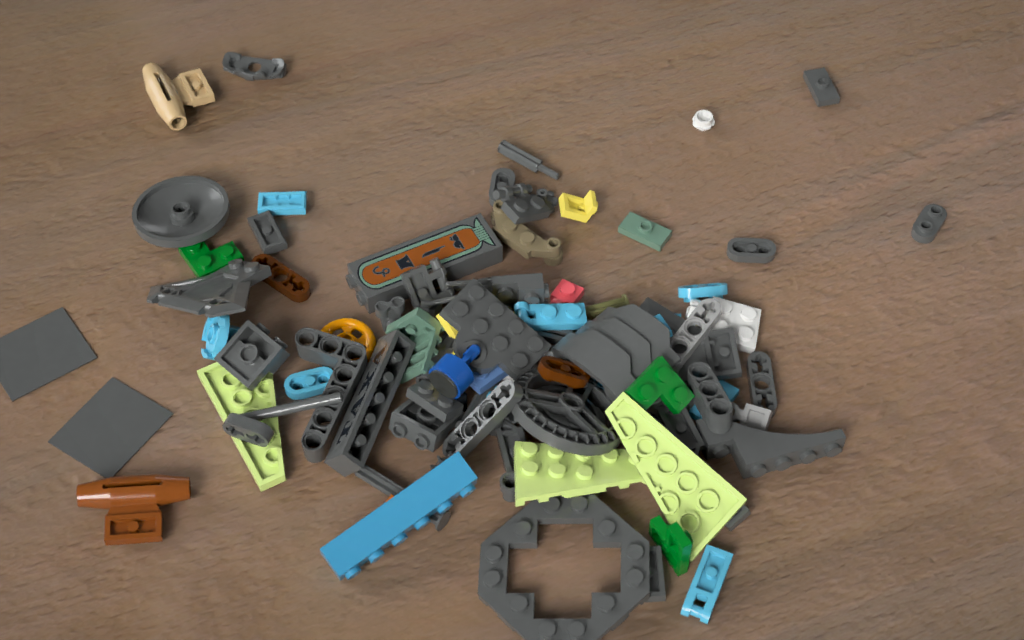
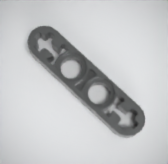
[442,380,523,458]

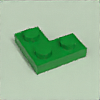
[178,241,244,277]
[624,356,695,415]
[648,515,693,576]

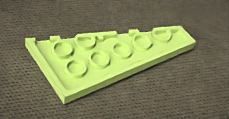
[197,362,286,492]
[605,392,747,563]
[514,441,646,507]

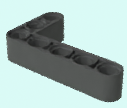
[295,327,368,463]

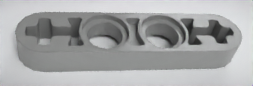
[670,298,721,373]

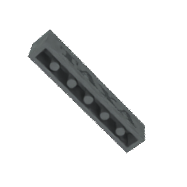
[324,329,416,477]

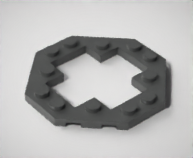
[478,494,650,640]

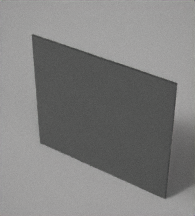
[0,307,97,402]
[48,377,173,478]

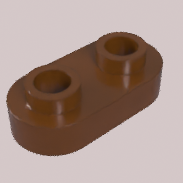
[537,356,591,389]

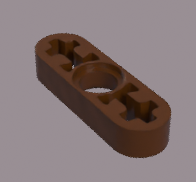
[252,254,311,303]

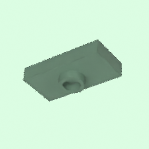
[618,212,672,252]

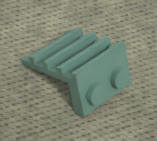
[385,307,445,389]

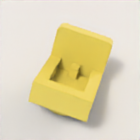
[558,190,598,223]

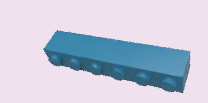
[320,452,478,581]

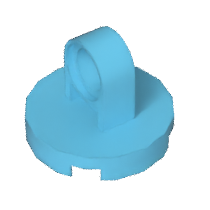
[201,315,240,360]

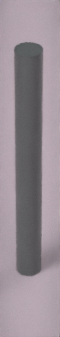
[240,392,343,421]

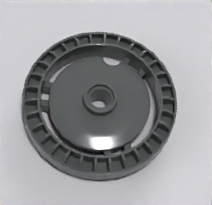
[511,368,621,456]

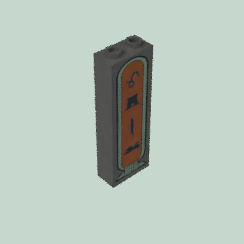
[346,213,503,314]

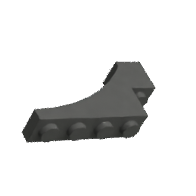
[696,418,846,479]

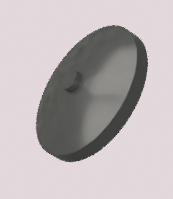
[132,176,230,248]

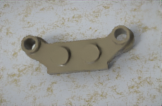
[491,200,563,266]

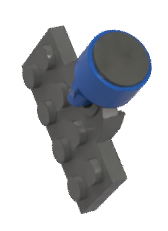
[429,278,552,399]

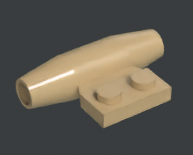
[142,63,215,131]

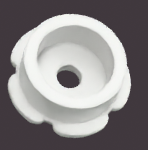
[692,110,715,131]

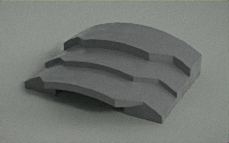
[551,304,681,402]

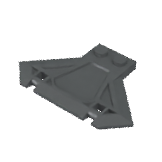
[146,259,272,318]
[639,297,742,427]

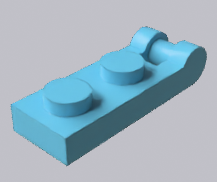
[514,301,587,331]
[680,544,734,624]

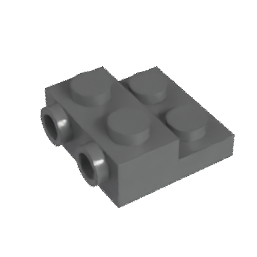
[492,273,549,312]
[214,320,290,391]
[389,399,464,452]

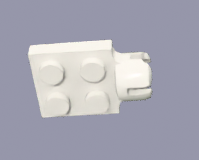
[685,296,762,354]

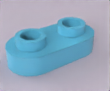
[678,283,728,302]
[284,367,333,400]

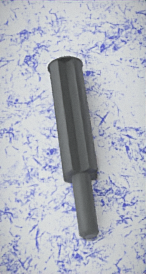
[497,140,560,180]

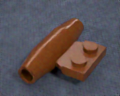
[77,474,191,546]

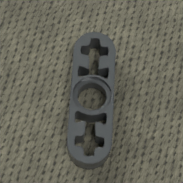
[746,351,777,418]

